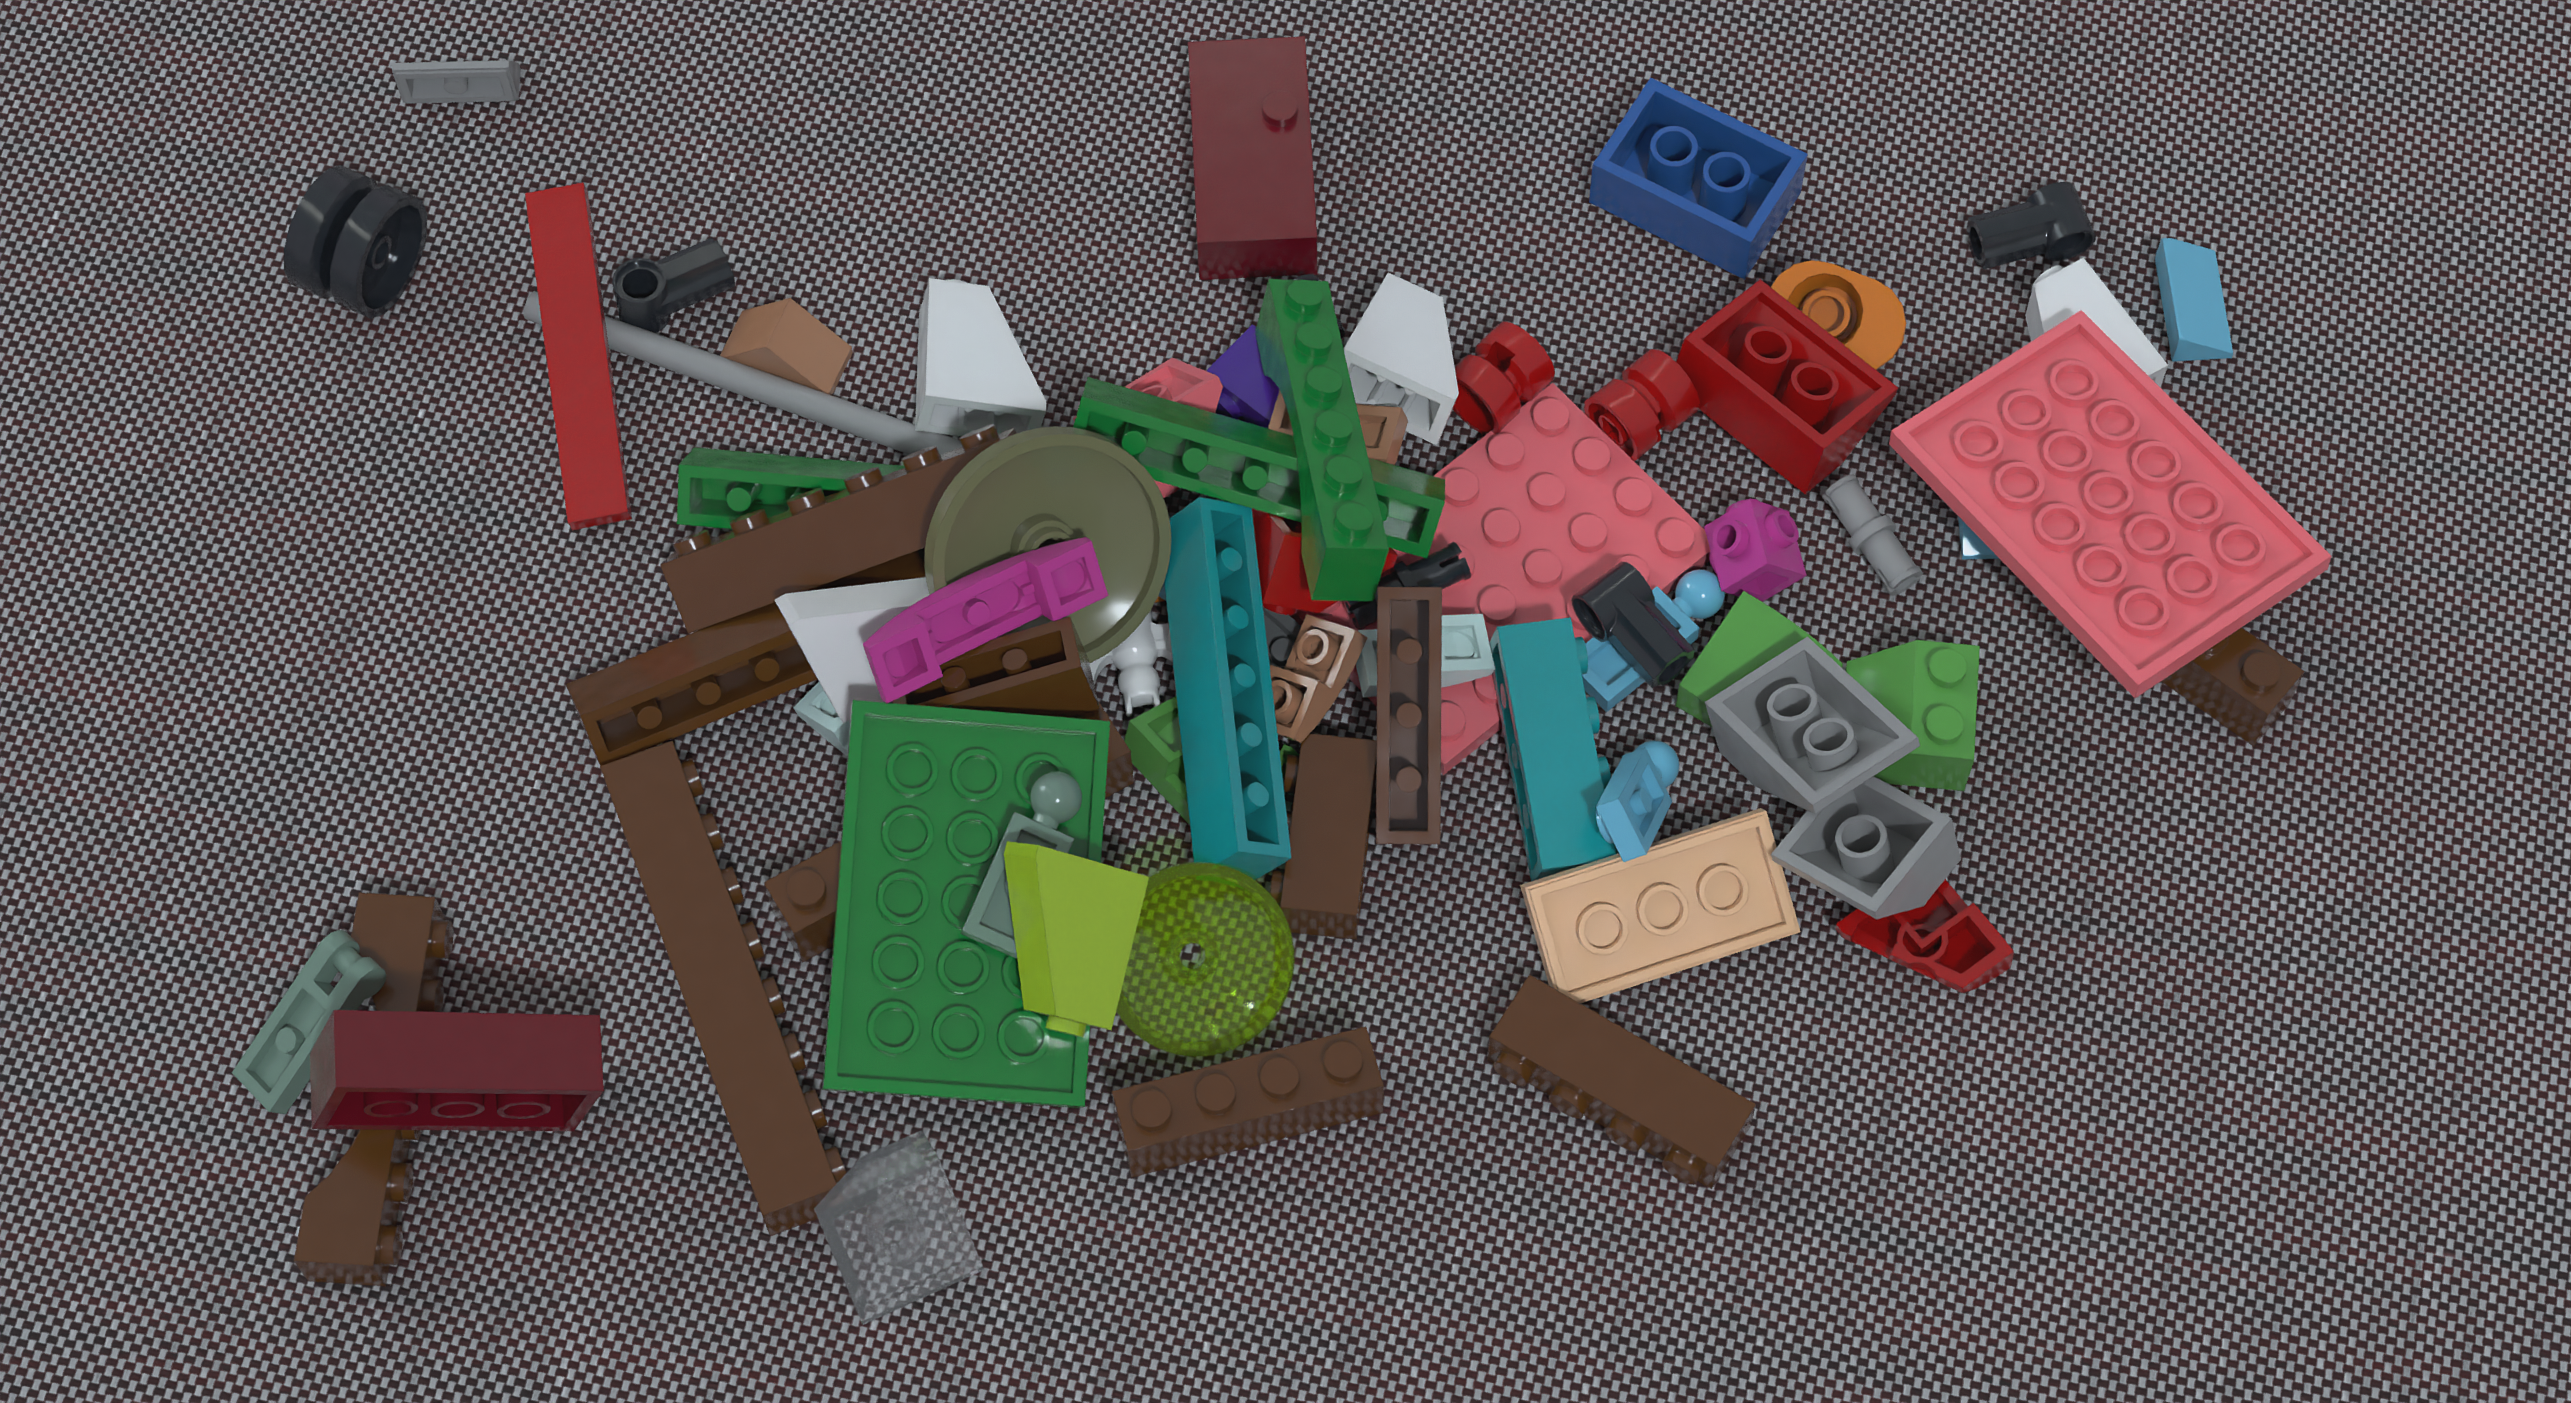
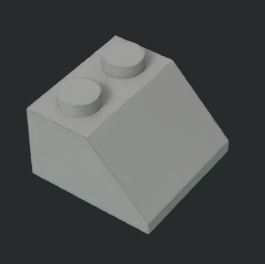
[1771,776,1961,919]

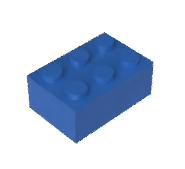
[1589,77,1808,280]

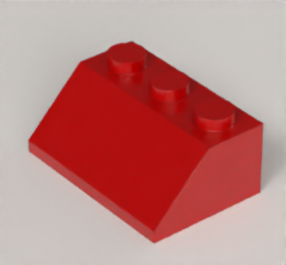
[1676,279,1898,494]

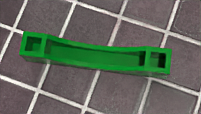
[1255,279,1389,601]

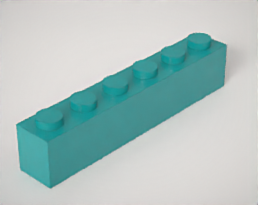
[1164,497,1292,884]

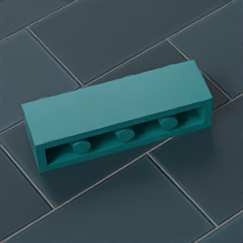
[1489,617,1619,881]

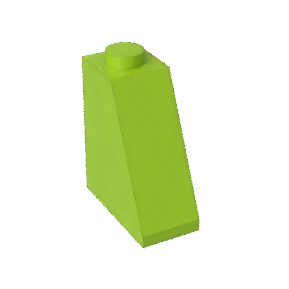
[1004,841,1149,1037]

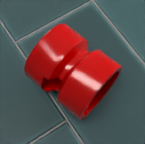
[1453,321,1555,435]
[1584,349,1700,461]

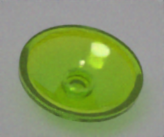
[1116,862,1294,1057]

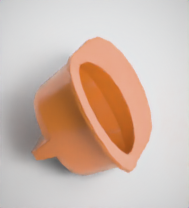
[1771,260,1907,370]

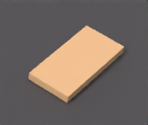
[1520,808,1801,1003]

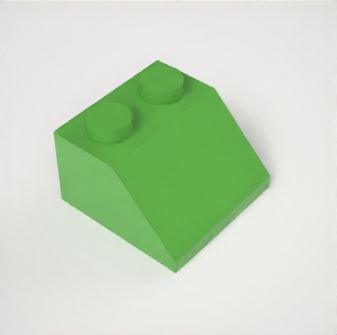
[1845,640,1980,791]

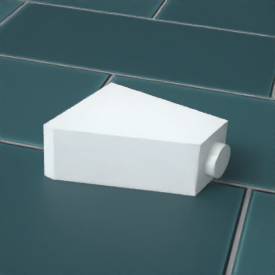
[2025,258,2168,387]
[1344,273,1459,445]
[915,278,1046,436]
[775,577,930,723]

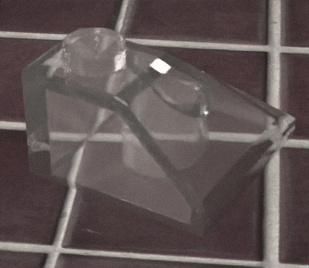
[814,1130,984,1325]

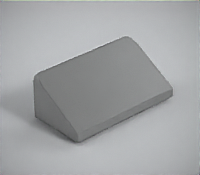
[392,60,521,104]

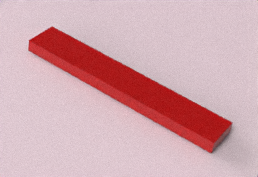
[525,182,632,530]

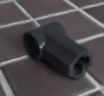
[1966,182,2096,270]
[612,238,735,333]
[1571,562,1695,688]

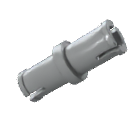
[1822,474,1923,596]

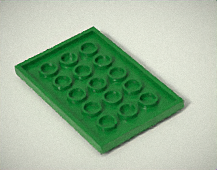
[822,700,1110,1108]

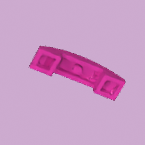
[863,537,1109,703]

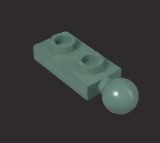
[960,772,1082,958]

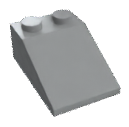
[1705,637,1920,814]

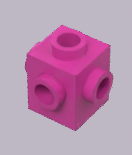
[1704,498,1807,602]

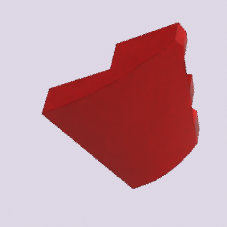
[1835,879,2014,993]

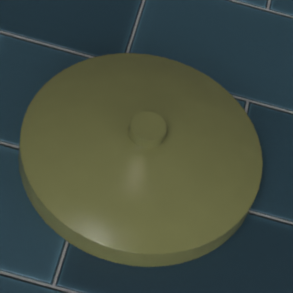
[925,426,1171,663]

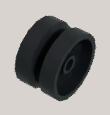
[284,165,427,319]

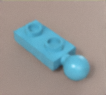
[1582,569,1725,712]
[1596,740,1679,862]

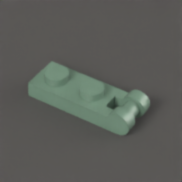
[232,930,387,1114]

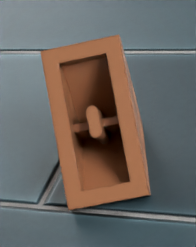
[720,298,853,395]

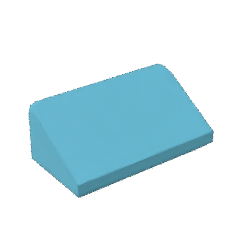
[2155,238,2233,362]

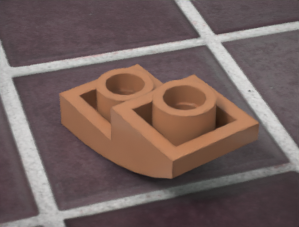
[1270,614,1368,743]

